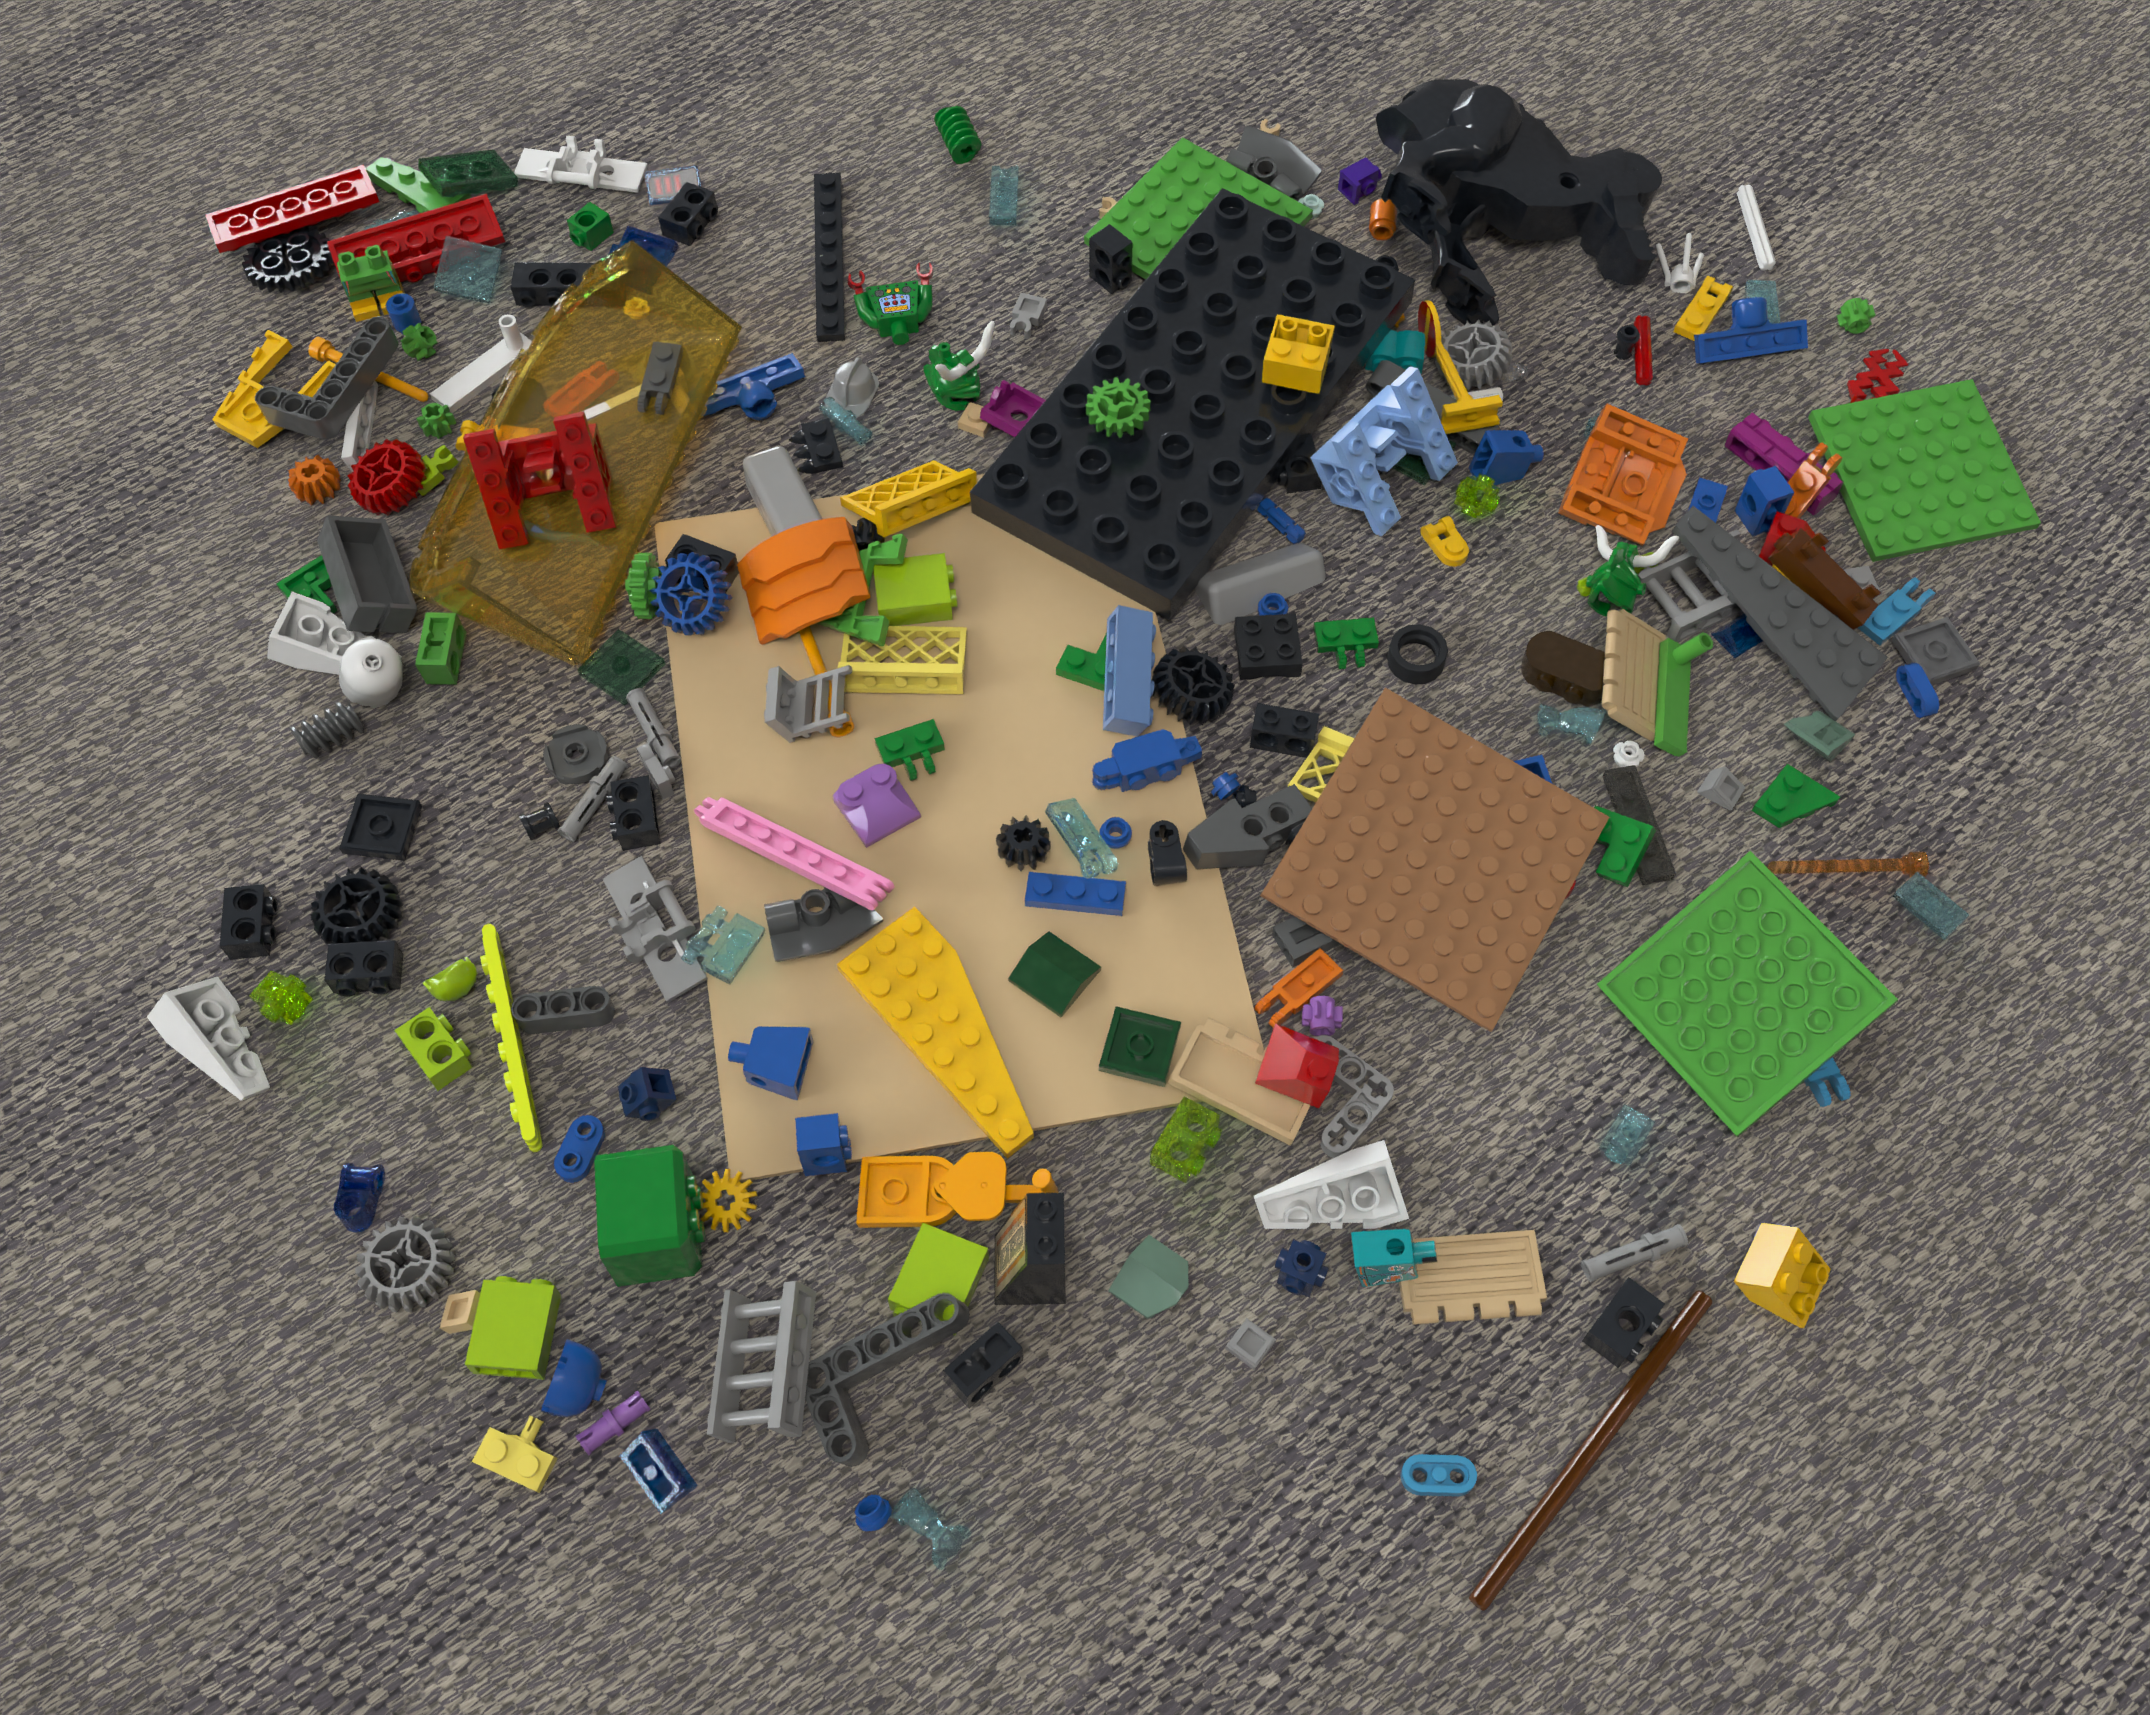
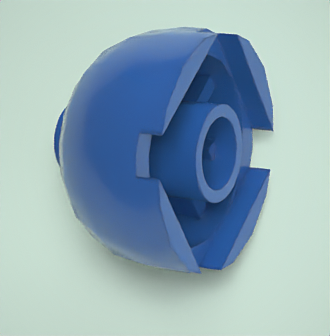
[541,1339,607,1418]

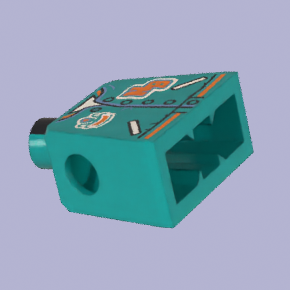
[1351,1229,1437,1287]

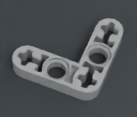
[1314,1035,1394,1158]

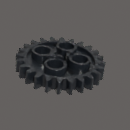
[242,227,334,293]

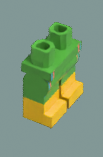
[337,245,405,322]

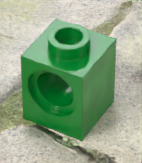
[567,202,614,251]

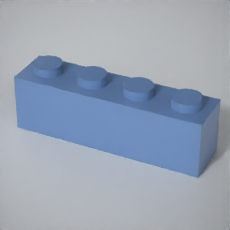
[1103,605,1156,737]

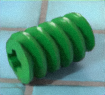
[934,106,982,164]

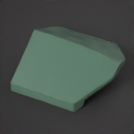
[1784,711,1855,762]
[1108,1235,1189,1319]

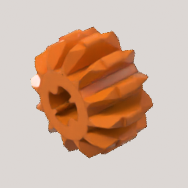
[288,455,341,506]

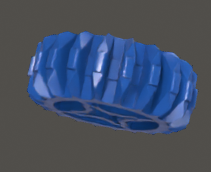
[650,552,733,636]

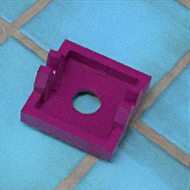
[980,380,1046,437]

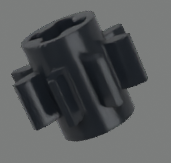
[852,518,885,551]

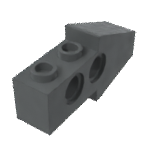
[1183,784,1312,869]

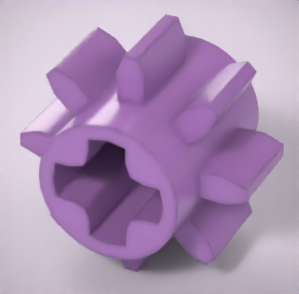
[1302,996,1343,1036]

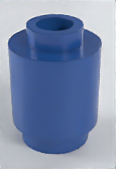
[386,293,421,334]

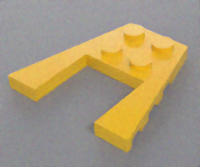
[212,330,336,448]

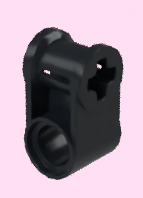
[1148,820,1187,886]

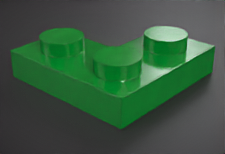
[276,555,337,614]
[1056,632,1107,691]
[1594,805,1656,887]

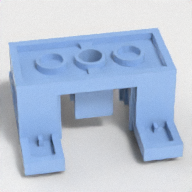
[1310,367,1458,536]

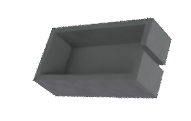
[317,515,417,633]

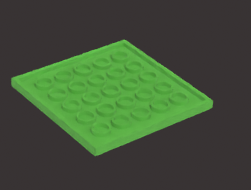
[1084,137,1313,279]
[1808,379,2041,562]
[1597,851,1898,1137]

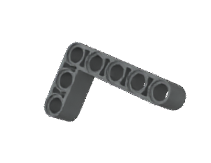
[255,316,399,440]
[805,1293,970,1467]

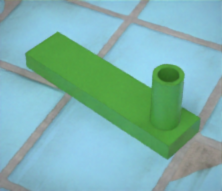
[1654,633,1713,757]

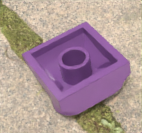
[833,764,921,848]

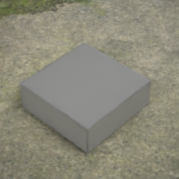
[1225,1318,1276,1371]

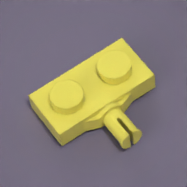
[472,1416,558,1493]

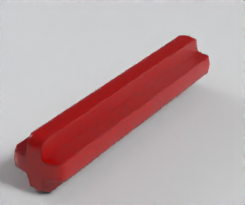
[1634,315,1653,386]

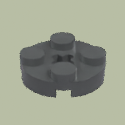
[543,724,609,785]

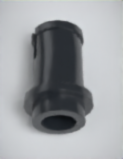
[1614,325,1640,360]

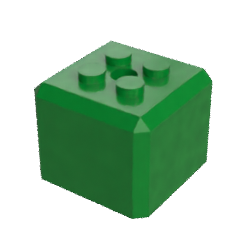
[594,1145,705,1287]

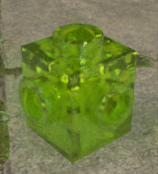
[1454,473,1501,518]
[249,971,313,1025]

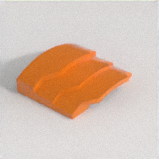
[1558,404,1688,546]
[737,517,871,645]

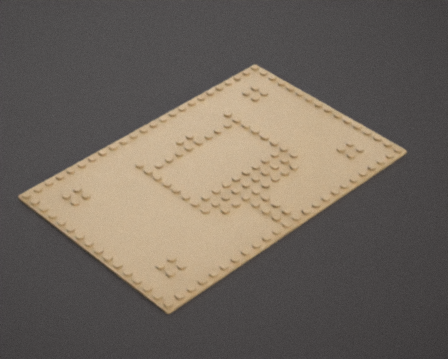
[655,474,1264,1182]

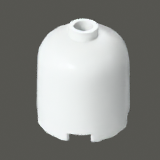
[339,638,403,708]

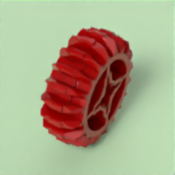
[347,439,427,516]

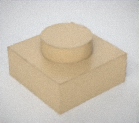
[958,402,991,438]
[439,1290,480,1334]

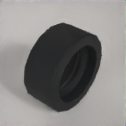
[1387,624,1448,685]

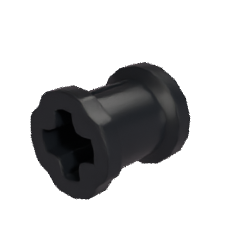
[518,802,560,841]

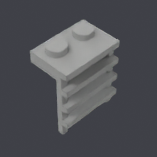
[764,665,852,743]

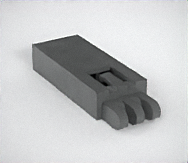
[1272,916,1341,968]

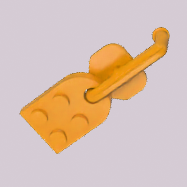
[856,1152,1059,1228]

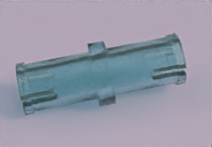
[819,397,872,446]

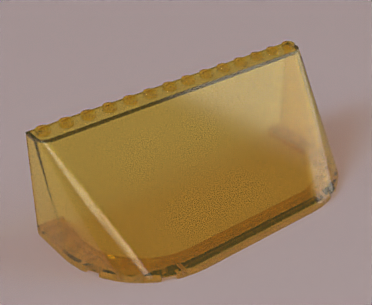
[409,240,742,666]

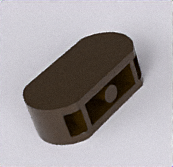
[1521,631,1606,707]

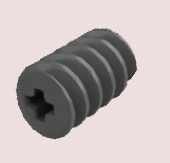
[289,698,364,758]

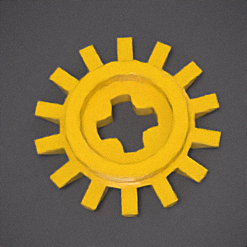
[699,1169,757,1232]

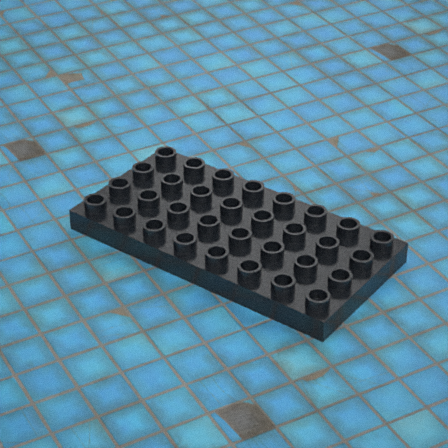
[970,188,1415,620]

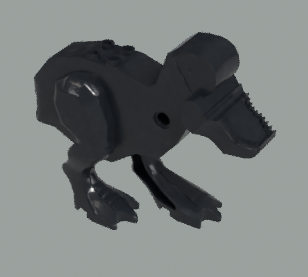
[1376,79,1662,325]

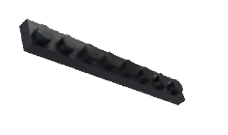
[814,173,845,342]

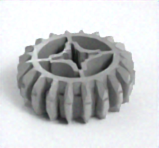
[1435,319,1512,391]
[355,1216,455,1313]

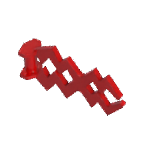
[1847,349,1909,403]

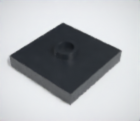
[339,793,422,861]

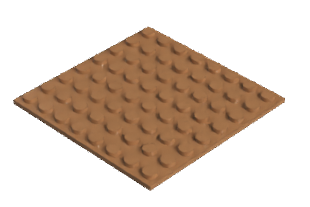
[1260,688,1609,1032]

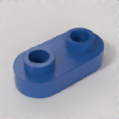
[554,1115,605,1183]

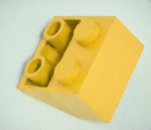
[1262,314,1335,394]
[1734,1223,1831,1329]

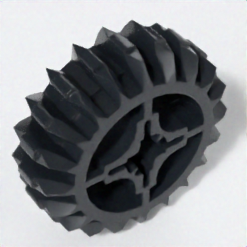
[1152,646,1235,725]
[310,867,403,944]

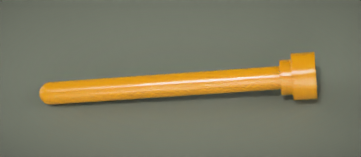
[308,336,429,402]
[799,626,854,737]

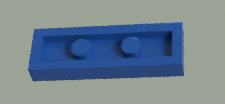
[1025,872,1126,916]

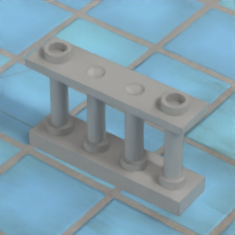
[1638,529,1743,642]
[707,1281,816,1443]

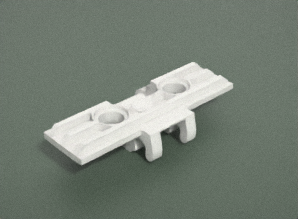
[514,136,648,193]

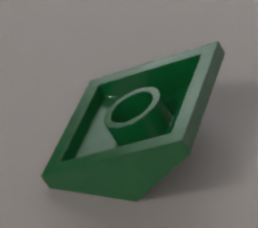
[1008,931,1101,1017]

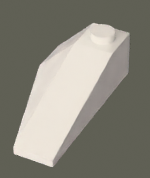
[267,592,402,675]
[147,977,270,1101]
[1254,1140,1409,1229]

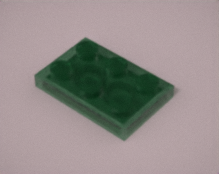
[418,149,518,197]

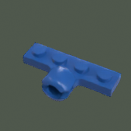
[1694,297,1808,363]
[688,353,805,420]

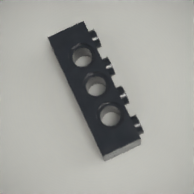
[510,262,630,307]

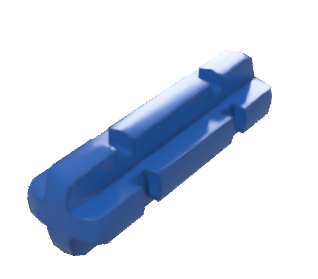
[1257,498,1306,544]

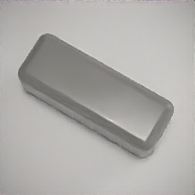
[743,446,822,536]
[1195,543,1326,625]

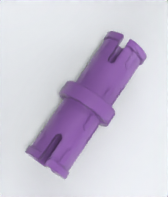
[575,1391,651,1455]

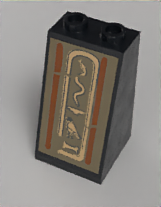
[994,1193,1066,1305]

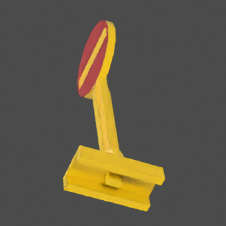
[1418,300,1503,434]

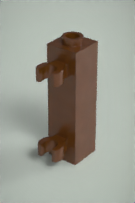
[1768,528,1881,630]

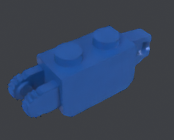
[1092,729,1202,792]

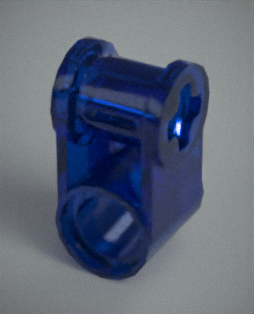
[333,1163,385,1233]

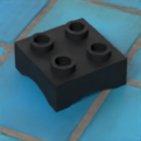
[1234,614,1303,680]

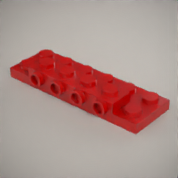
[205,164,379,253]
[327,193,505,282]

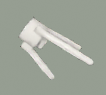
[1656,233,1704,293]

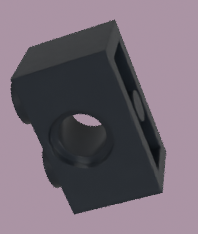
[1582,1277,1665,1368]

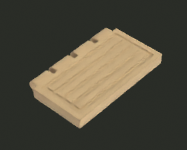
[1602,609,1666,741]
[1168,1017,1310,1146]
[1399,1230,1547,1325]

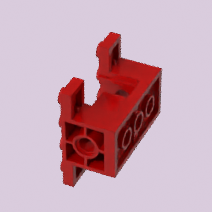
[463,411,617,550]

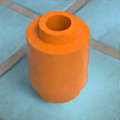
[1369,199,1397,241]

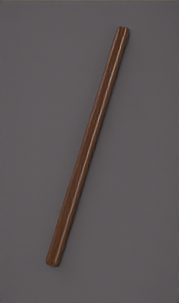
[1469,1290,1712,1611]

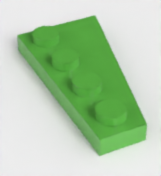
[366,157,471,213]

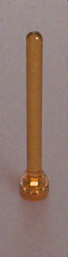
[1767,851,1929,878]

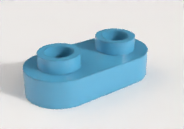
[1400,1454,1477,1497]

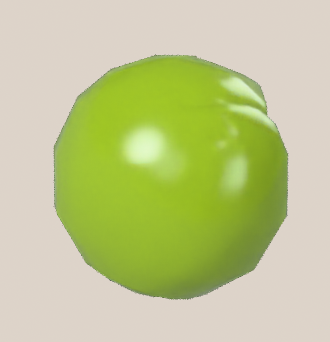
[423,957,477,1002]

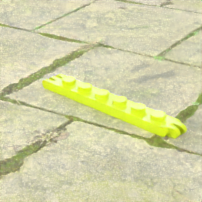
[480,924,543,1152]

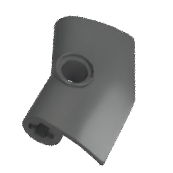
[1226,126,1322,201]
[764,887,883,962]

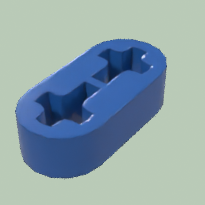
[1896,663,1939,718]

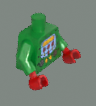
[847,262,934,345]

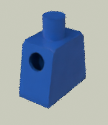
[1468,430,1543,489]
[728,1026,813,1100]

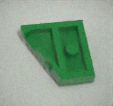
[1752,764,1840,828]

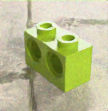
[394,1007,473,1091]

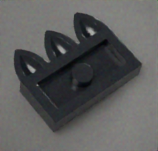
[789,418,843,474]

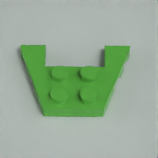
[817,534,908,646]

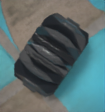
[996,815,1051,871]

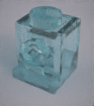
[1599,1104,1655,1166]

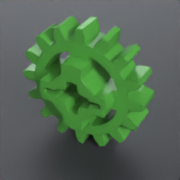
[1086,377,1150,438]
[625,553,662,619]

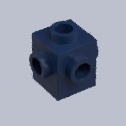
[618,1067,677,1121]
[1275,1239,1329,1298]

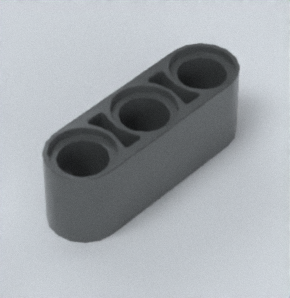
[511,986,615,1034]

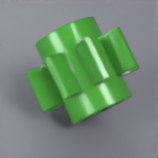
[1837,298,1876,334]
[400,323,438,361]
[417,403,456,439]

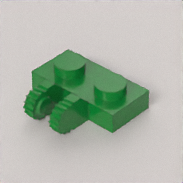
[1313,617,1379,669]
[874,719,945,781]

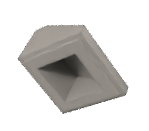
[1697,766,1746,810]

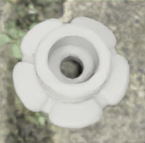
[1613,741,1644,769]

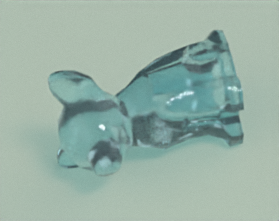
[1537,704,1607,745]
[889,1488,971,1570]

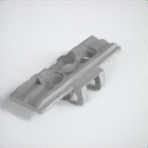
[603,856,708,1003]

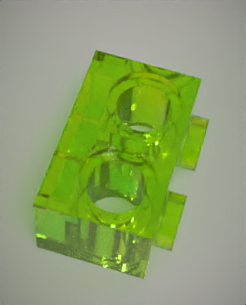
[1150,1096,1222,1183]

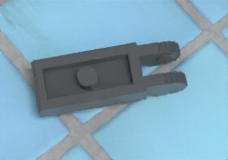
[637,341,683,415]

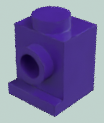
[1338,157,1382,205]

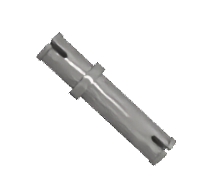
[626,688,681,769]
[557,755,628,842]
[1581,1224,1688,1282]

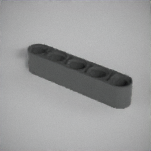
[1365,360,1501,454]

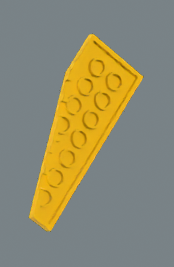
[837,906,1034,1159]

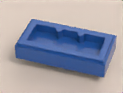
[1688,477,1728,523]

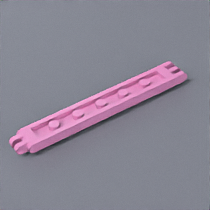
[694,797,895,911]

